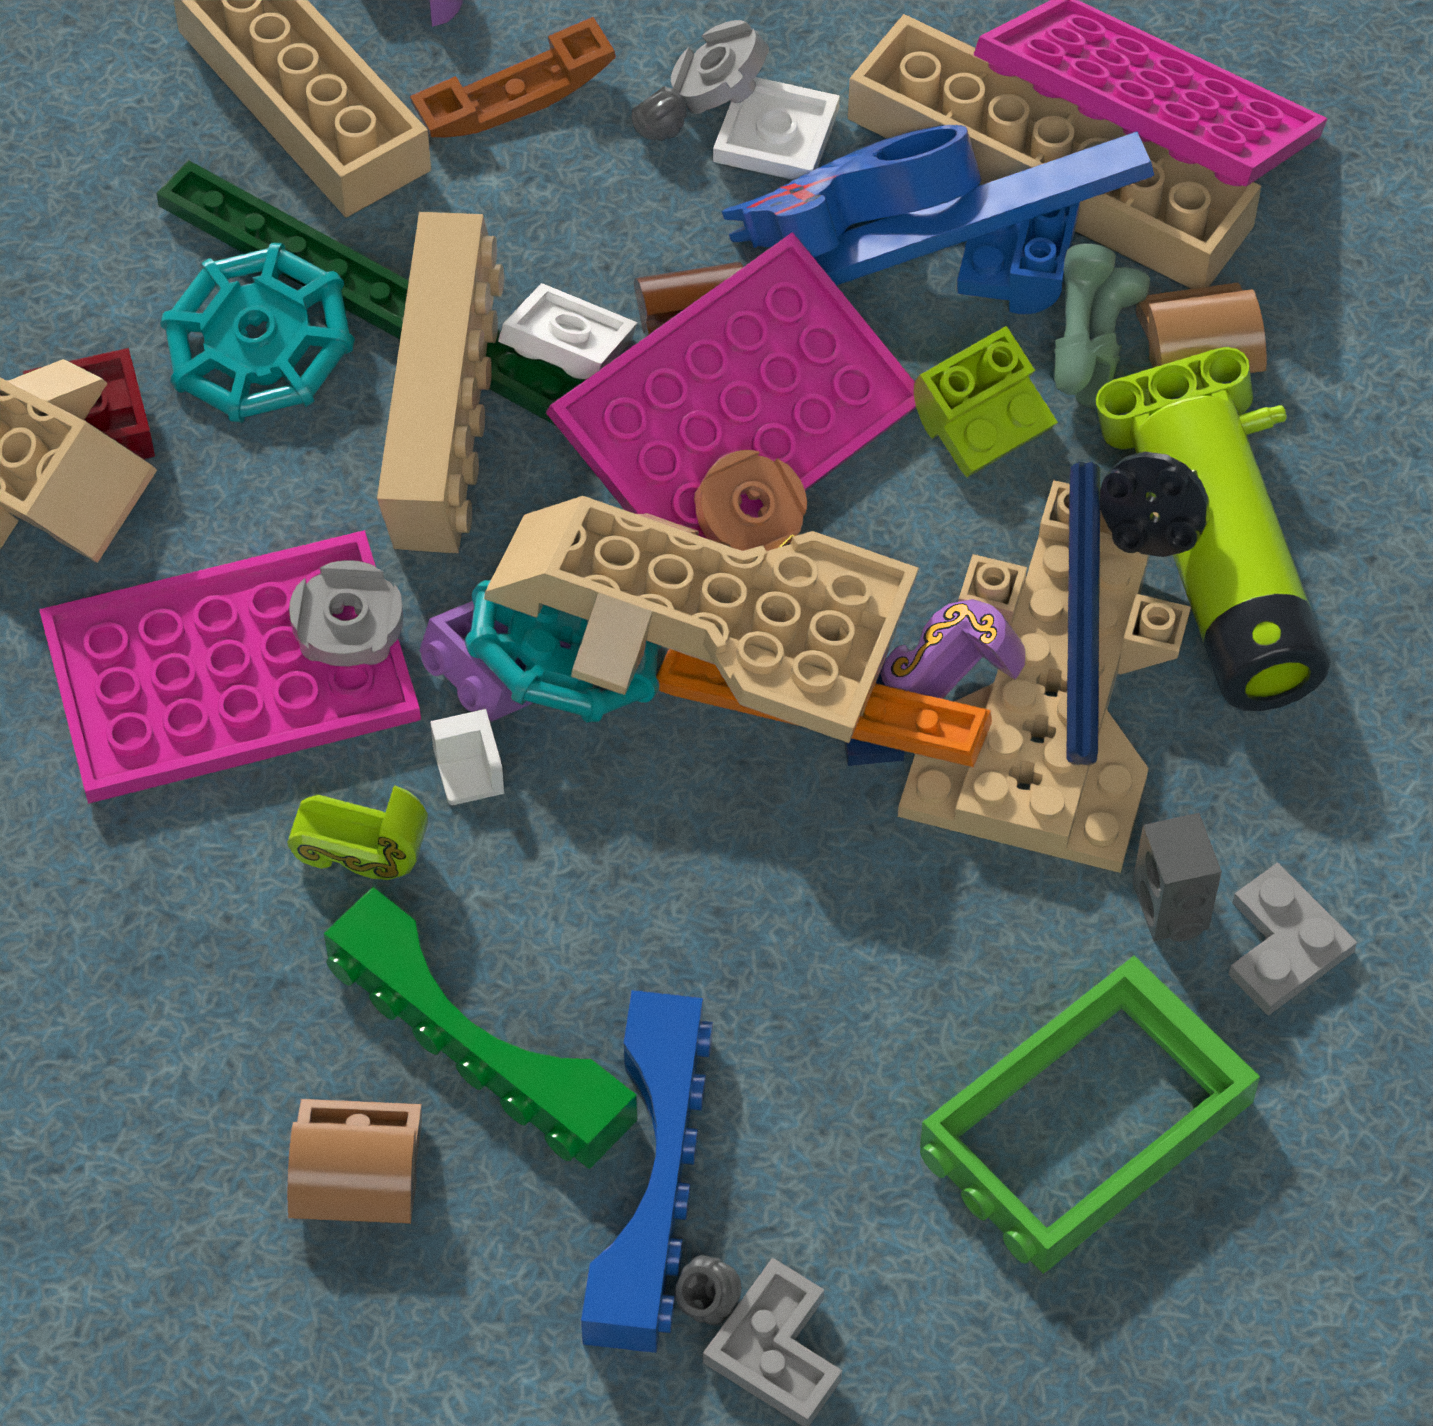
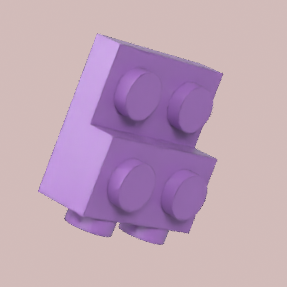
[419,601,571,722]

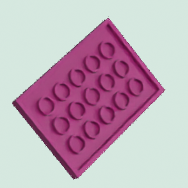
[973,0,1328,187]
[546,232,916,539]
[39,530,421,804]

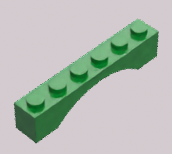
[324,887,638,1169]

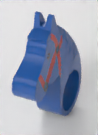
[721,125,982,257]

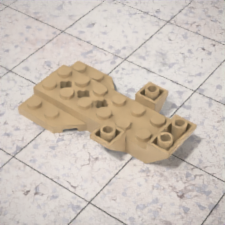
[0,359,157,563]
[898,480,1191,873]
[484,496,919,743]

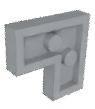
[1228,862,1357,1016]
[703,1258,842,1426]

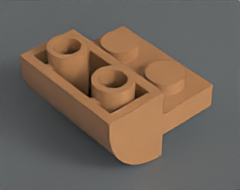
[1136,283,1267,373]
[287,1099,422,1224]

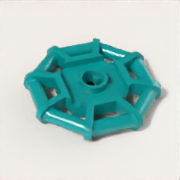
[160,243,355,423]
[465,580,661,723]

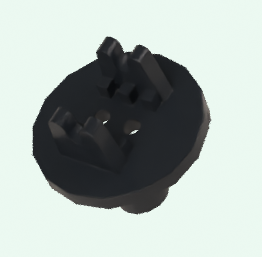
[1100,452,1209,557]

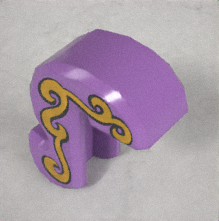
[881,599,1025,699]

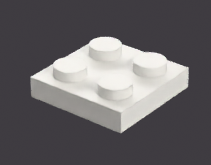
[713,77,840,180]
[498,283,637,379]

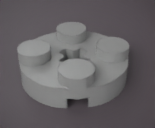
[671,20,769,114]
[289,561,404,666]

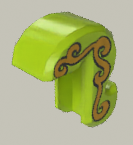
[287,785,428,880]

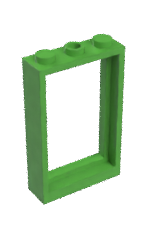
[920,955,1260,1274]

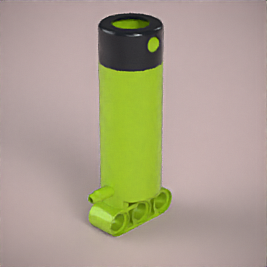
[1096,347,1331,711]

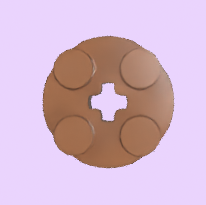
[694,450,807,551]

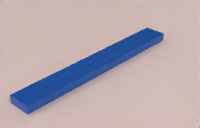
[813,131,1155,286]

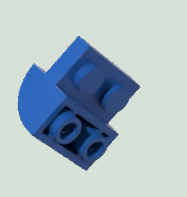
[957,202,1080,315]

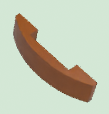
[410,17,616,138]

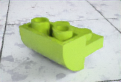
[914,326,1058,477]

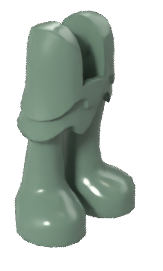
[1054,244,1150,409]

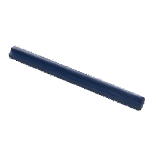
[1066,461,1100,766]

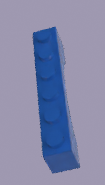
[581,990,713,1353]

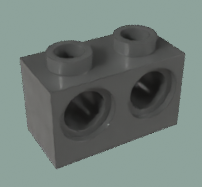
[1132,813,1222,942]

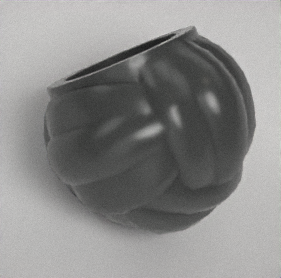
[632,86,687,141]
[675,1255,742,1325]

